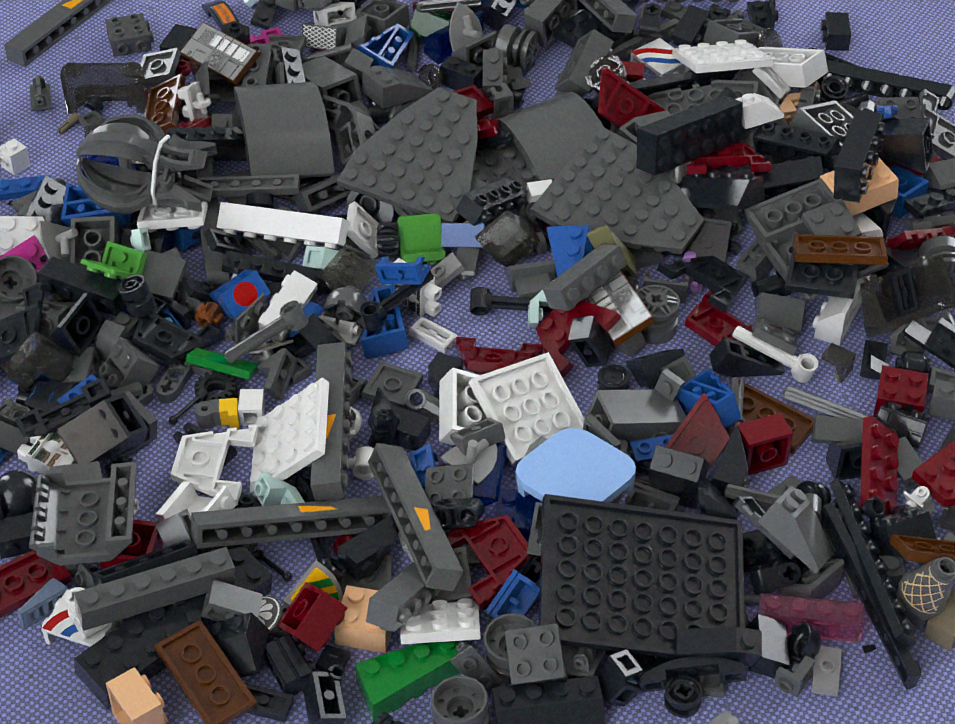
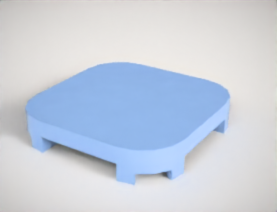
[516,428,636,502]

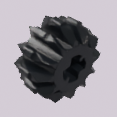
[376,221,400,258]

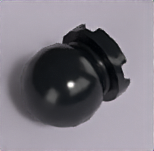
[0,470,37,519]

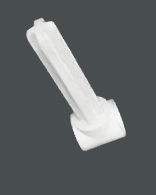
[732,326,819,383]

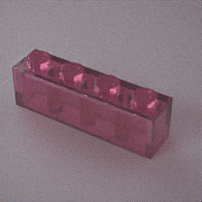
[757,593,865,642]

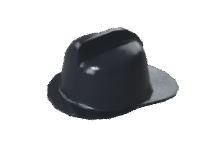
[347,191,394,223]

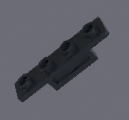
[903,318,955,369]

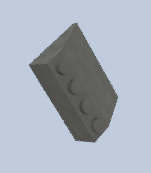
[789,101,883,160]

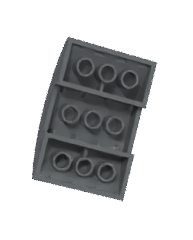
[234,82,334,178]
[498,92,604,182]
[744,178,888,300]

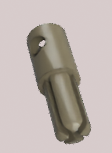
[57,112,80,134]

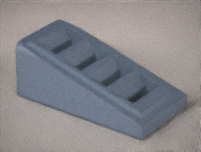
[17,578,68,629]

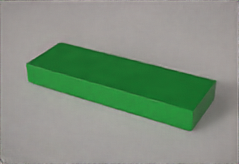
[186,348,258,380]

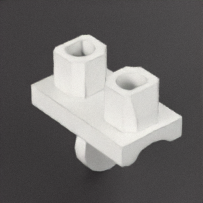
[177,82,211,121]

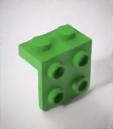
[397,213,446,264]
[81,241,147,280]

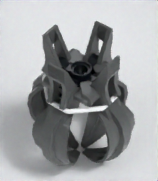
[76,114,217,214]

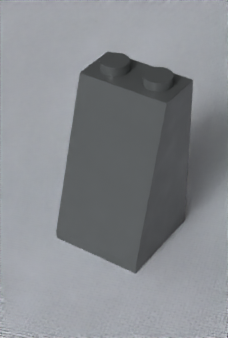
[302,56,363,104]
[586,389,686,451]

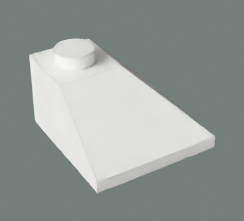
[735,93,784,129]

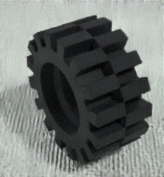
[194,370,238,404]

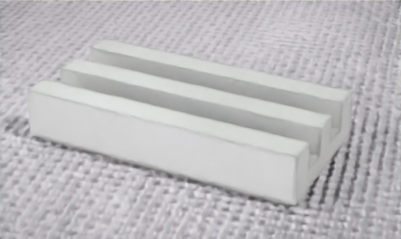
[752,67,791,99]
[409,317,458,353]

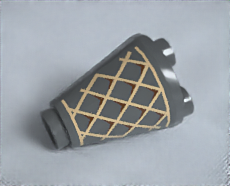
[896,557,955,620]

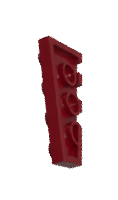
[885,225,955,251]

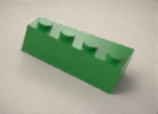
[355,641,460,722]

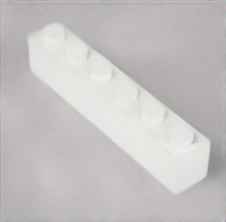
[217,202,349,250]

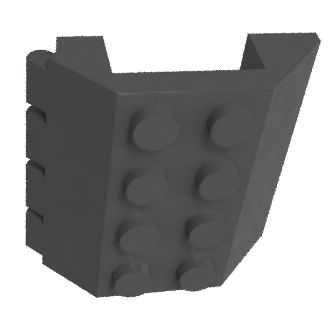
[29,462,137,566]

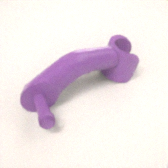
[683,251,703,293]

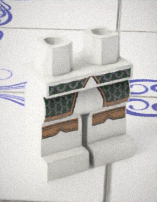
[386,258,442,318]
[17,431,77,476]

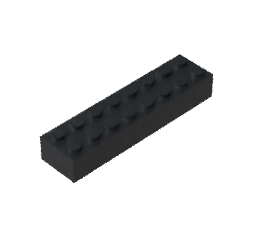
[74,544,273,710]

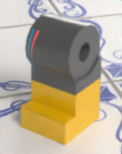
[194,398,240,429]

